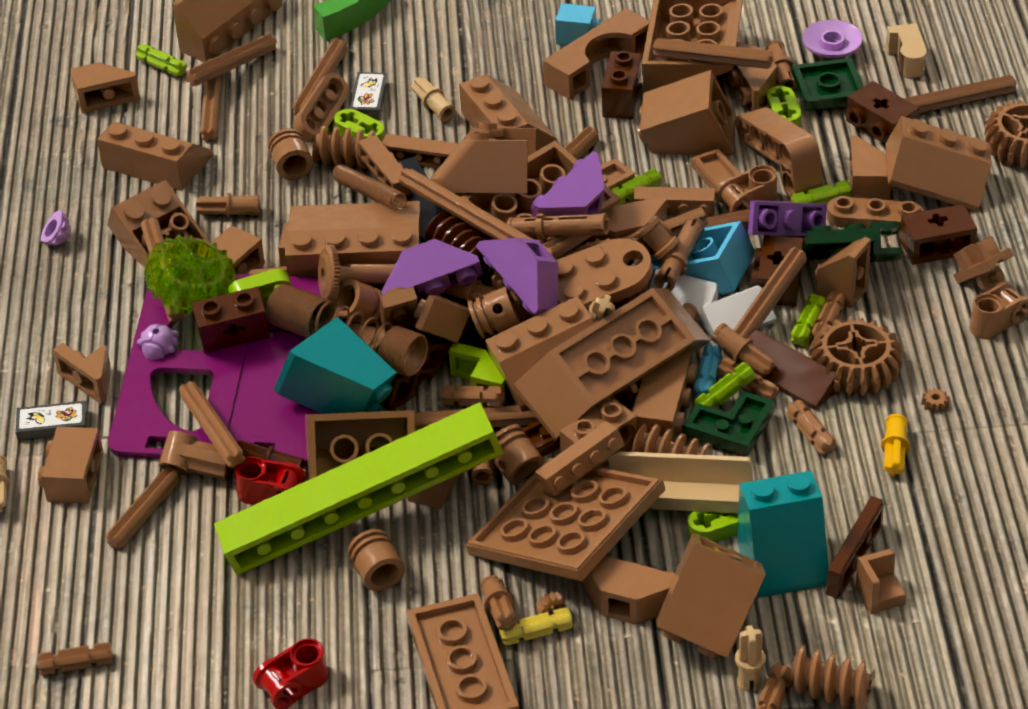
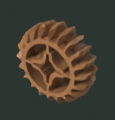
[984,100,1028,169]
[809,317,903,397]

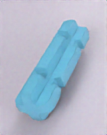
[694,344,722,398]

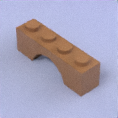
[543,8,649,100]

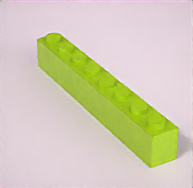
[213,402,504,575]

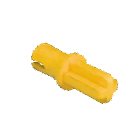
[881,414,910,477]

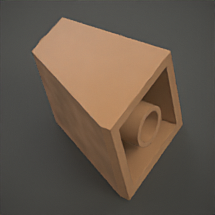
[638,70,736,156]
[656,533,766,659]

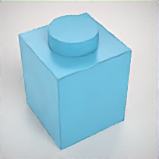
[555,3,601,45]

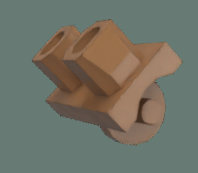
[953,236,1014,292]

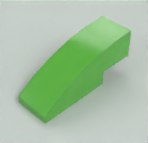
[313,0,391,41]

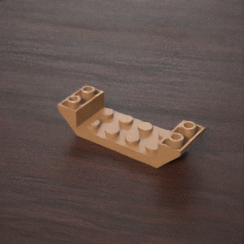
[512,288,710,441]

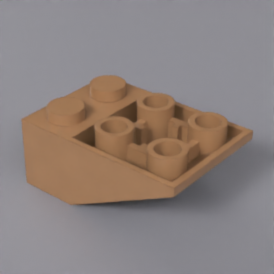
[107,180,210,275]

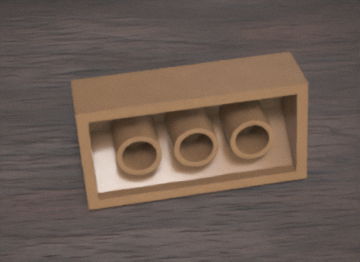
[172,0,282,62]

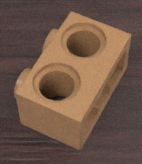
[560,397,637,468]

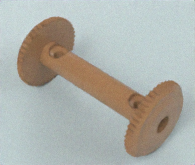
[318,244,426,303]

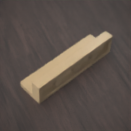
[608,451,754,514]

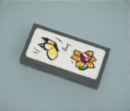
[349,72,388,118]
[16,401,88,441]

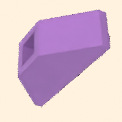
[531,151,605,217]
[748,200,827,236]
[476,238,559,315]
[381,239,484,299]

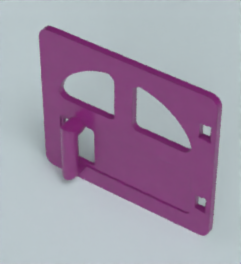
[108,271,343,466]

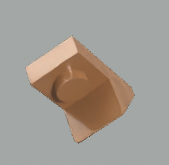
[53,343,111,405]

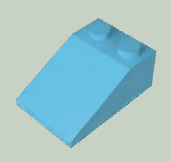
[650,221,755,295]

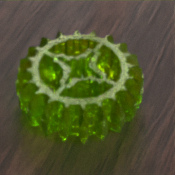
[144,234,236,315]

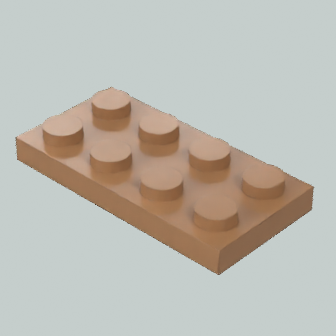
[406,593,519,709]

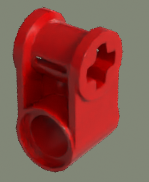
[234,457,306,504]
[252,638,329,709]

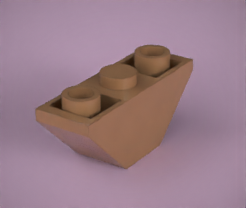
[726,41,777,111]
[579,195,667,246]
[414,294,472,343]
[581,556,675,625]

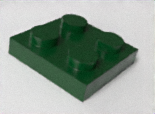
[792,58,863,111]

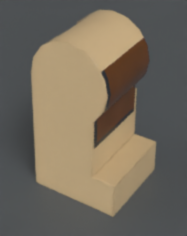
[886,23,927,78]

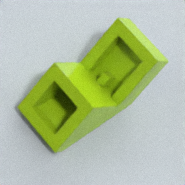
[449,342,506,406]

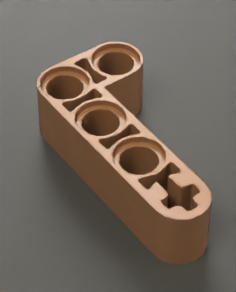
[735,107,823,199]

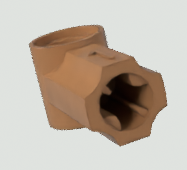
[158,431,232,480]

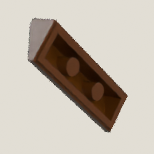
[737,329,836,410]

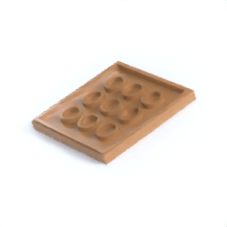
[466,457,666,581]

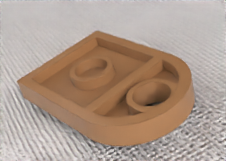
[556,238,653,310]

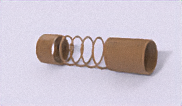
[266,283,428,377]

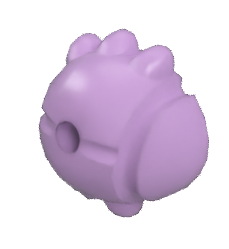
[40,210,71,246]
[137,324,179,360]

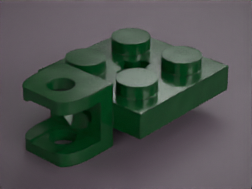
[803,222,903,262]

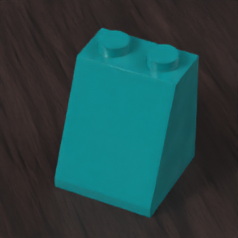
[273,317,397,414]
[738,470,829,598]

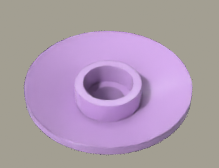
[802,20,863,58]

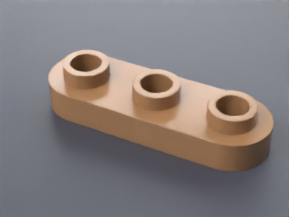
[294,73,349,141]
[827,196,924,232]

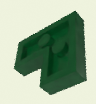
[682,391,775,456]

